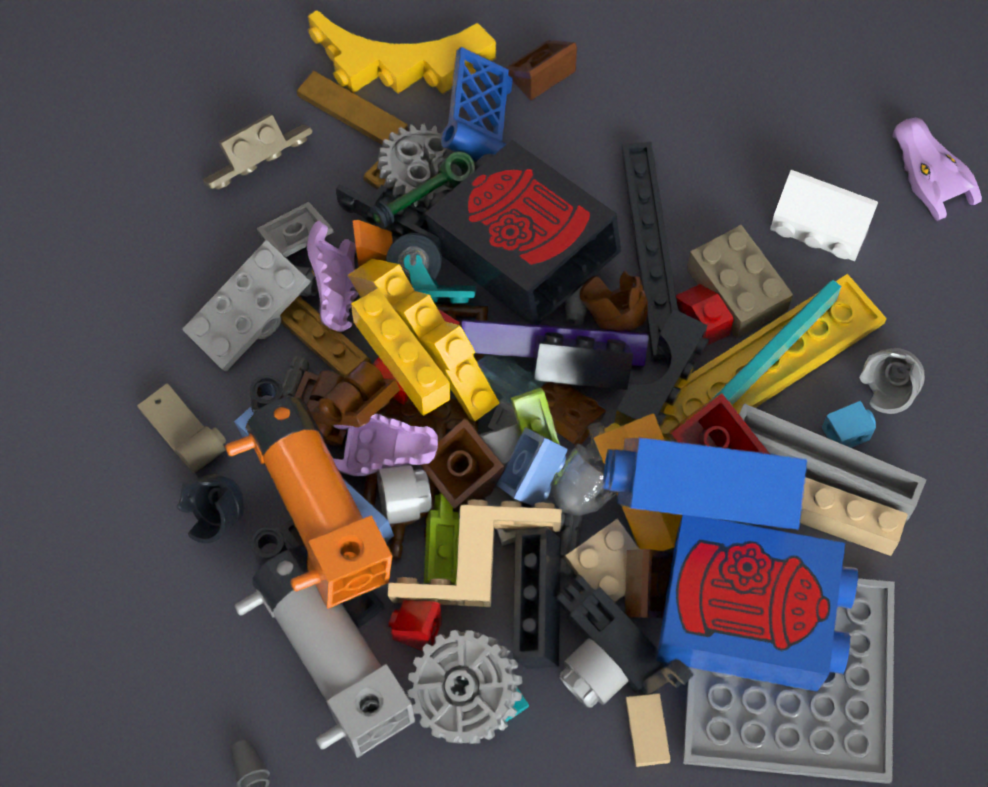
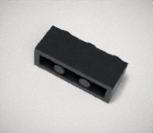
[531,332,633,390]

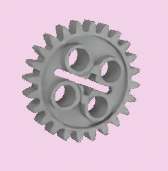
[377,124,462,208]

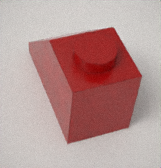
[676,284,734,346]
[388,600,442,652]

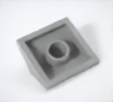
[256,202,334,257]

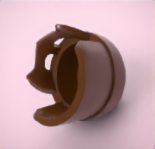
[579,271,648,332]

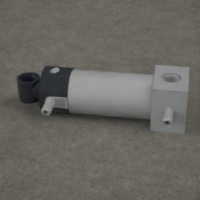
[234,527,415,758]

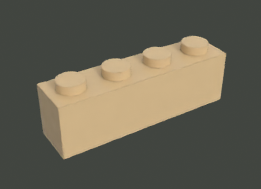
[800,477,908,556]

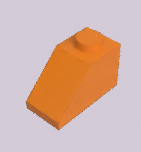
[353,220,393,267]

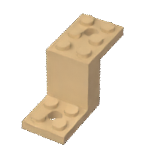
[388,500,561,607]

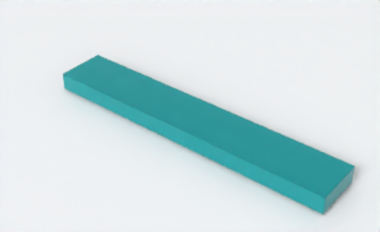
[710,280,842,405]

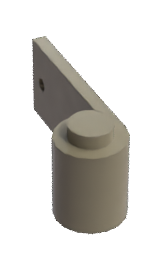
[137,383,226,474]

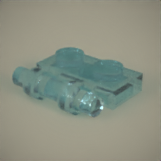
[477,354,545,404]

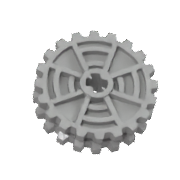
[408,630,522,744]

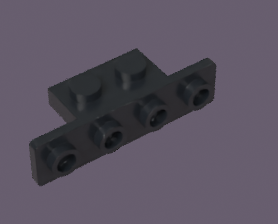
[336,184,441,252]

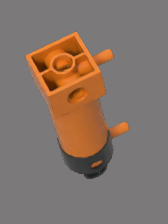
[225,375,392,609]

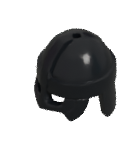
[177,474,244,543]

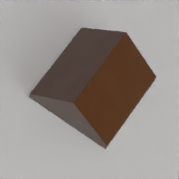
[506,40,577,100]
[420,418,506,510]
[625,549,673,618]

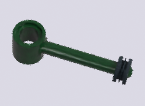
[370,152,475,229]

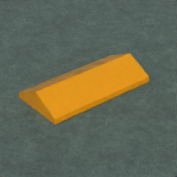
[593,413,682,551]

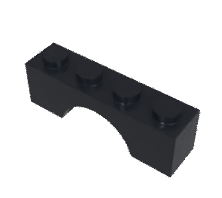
[614,309,709,429]

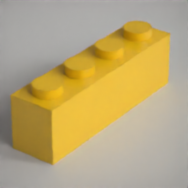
[351,288,450,416]

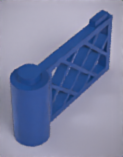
[441,47,512,162]

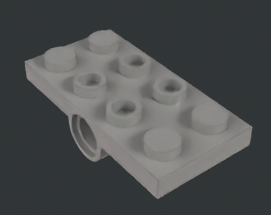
[182,240,311,372]

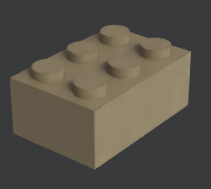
[687,225,793,339]

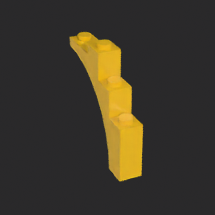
[308,10,496,94]
[348,258,500,421]

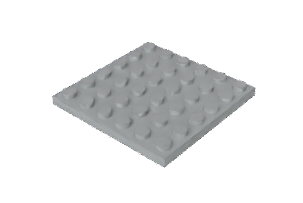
[683,578,894,784]

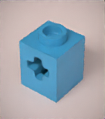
[822,401,876,448]

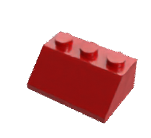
[666,393,770,454]

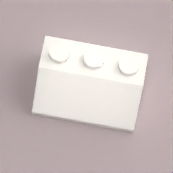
[770,170,878,261]

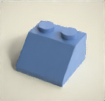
[496,427,568,507]

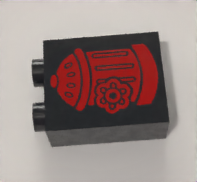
[425,140,621,325]

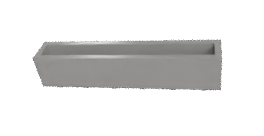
[739,404,927,521]

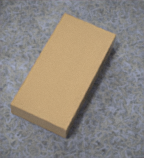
[626,693,670,767]

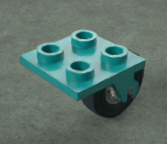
[386,233,476,303]

